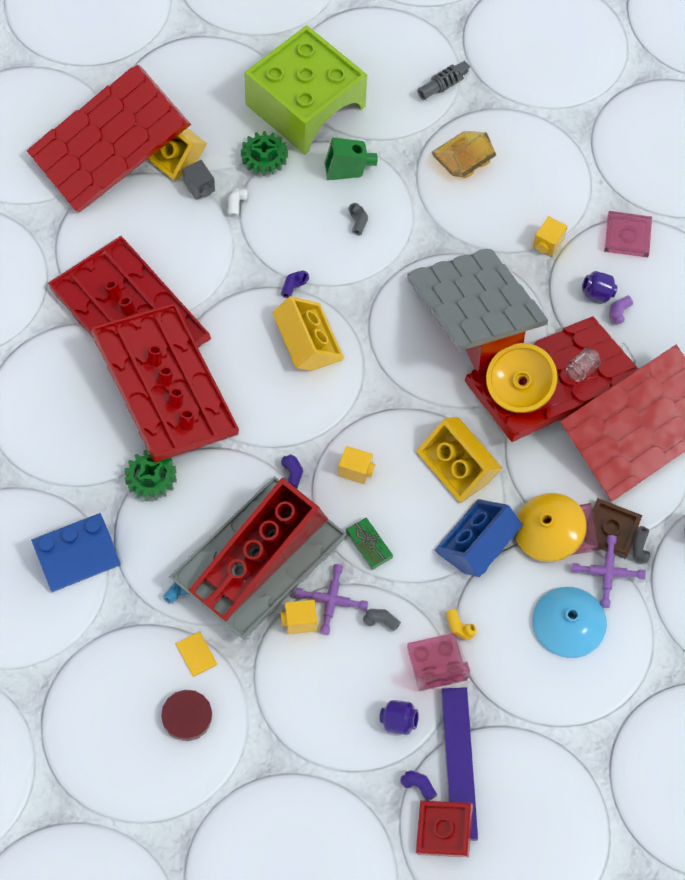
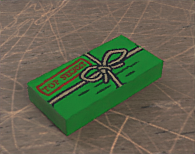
[346,517,393,570]

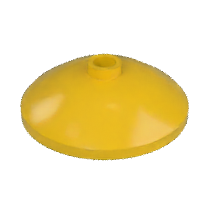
[486,343,558,413]
[515,493,587,562]

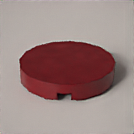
[161,690,213,741]

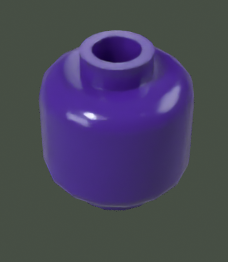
[582,271,617,303]
[380,700,419,735]

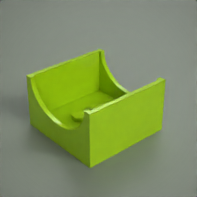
[244,25,367,155]

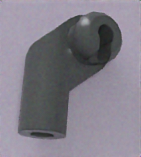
[633,526,650,564]
[363,609,401,632]

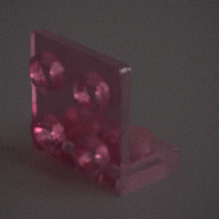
[407,633,470,691]

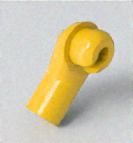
[445,609,477,640]

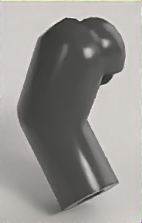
[348,203,368,235]

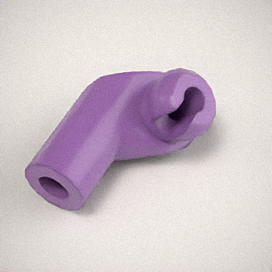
[609,295,633,325]

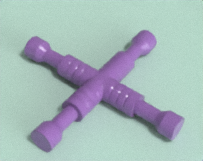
[572,535,646,608]
[295,564,368,635]

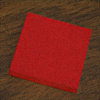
[416,800,473,858]

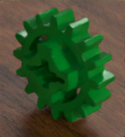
[241,131,288,176]
[124,450,177,501]

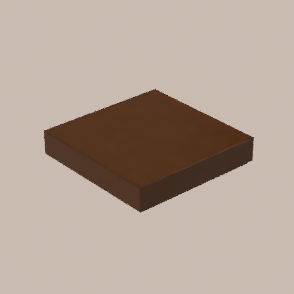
[583,498,643,559]

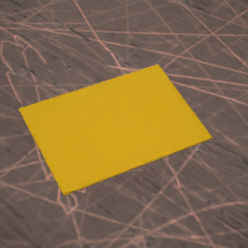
[175,631,218,677]

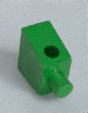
[324,138,378,180]

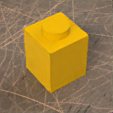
[533,216,568,257]
[338,446,376,485]
[281,600,317,634]

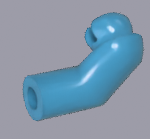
[163,582,188,604]

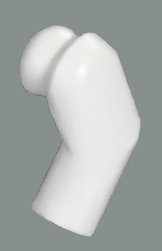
[228,188,248,216]

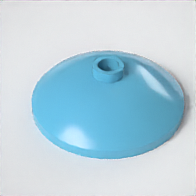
[532,587,607,658]

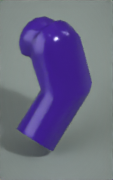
[281,270,309,298]
[281,454,303,489]
[400,770,437,801]

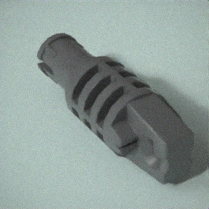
[417,61,470,100]

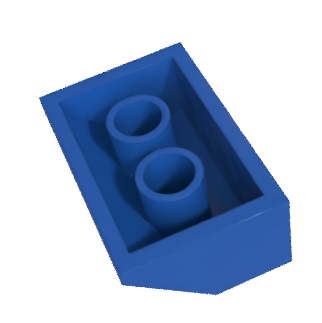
[435,499,523,577]
[31,513,121,592]

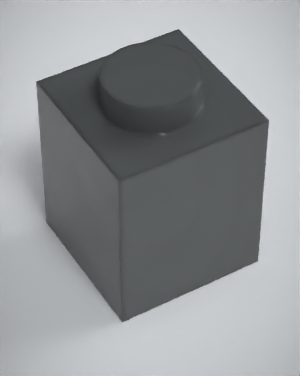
[182,160,215,200]

